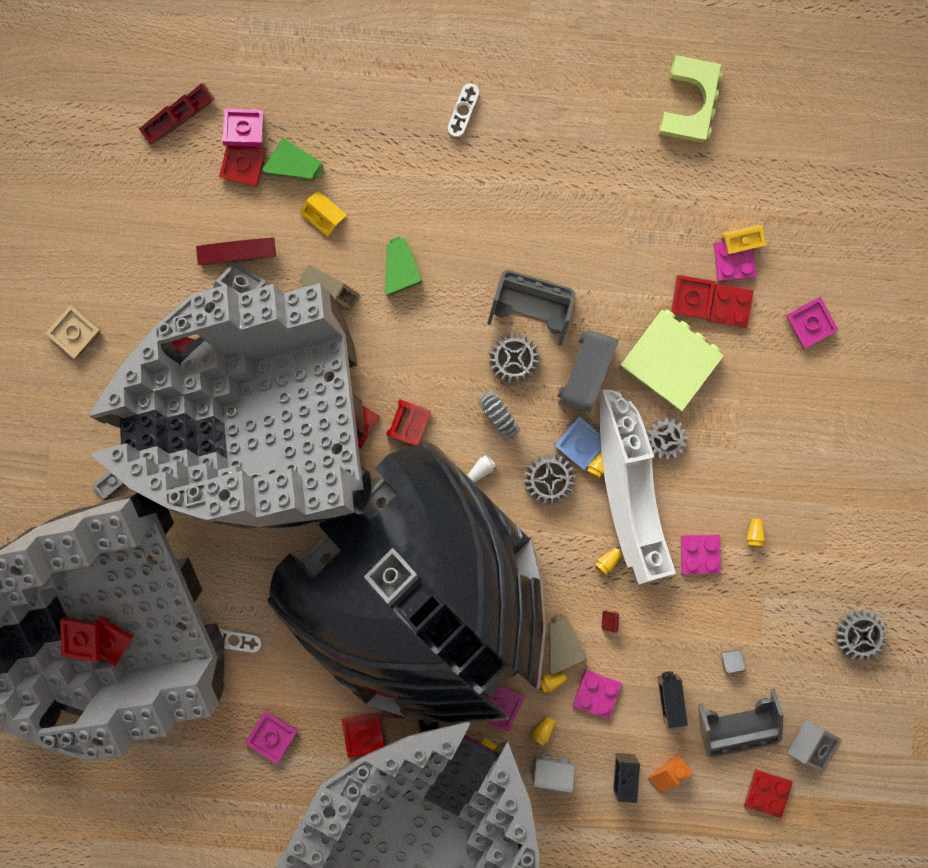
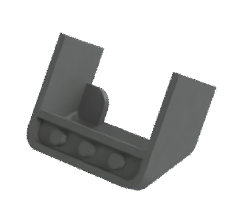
[487,270,576,346]
[557,330,619,413]
[699,688,784,757]

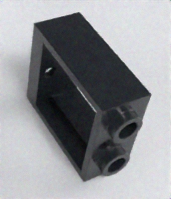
[657,671,688,728]
[613,753,640,803]

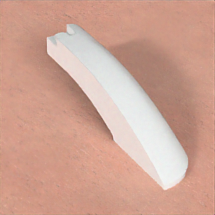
[600,390,676,585]

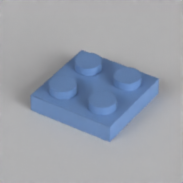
[554,416,601,470]

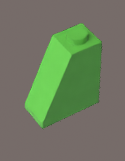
[262,137,324,181]
[385,237,423,297]

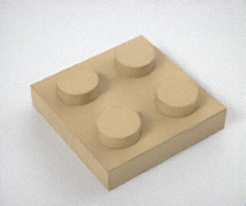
[45,305,101,359]

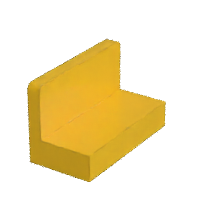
[299,191,347,237]
[721,225,766,254]

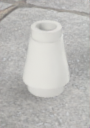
[468,455,496,483]

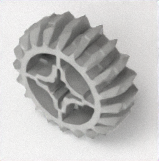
[488,332,540,384]
[478,391,520,440]
[524,453,576,505]
[835,609,888,662]

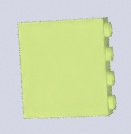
[619,309,724,411]

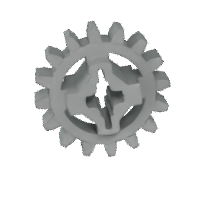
[646,418,688,459]

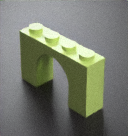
[658,55,723,143]

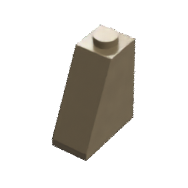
[299,265,360,311]
[549,614,587,675]

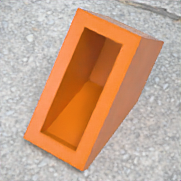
[648,754,693,793]

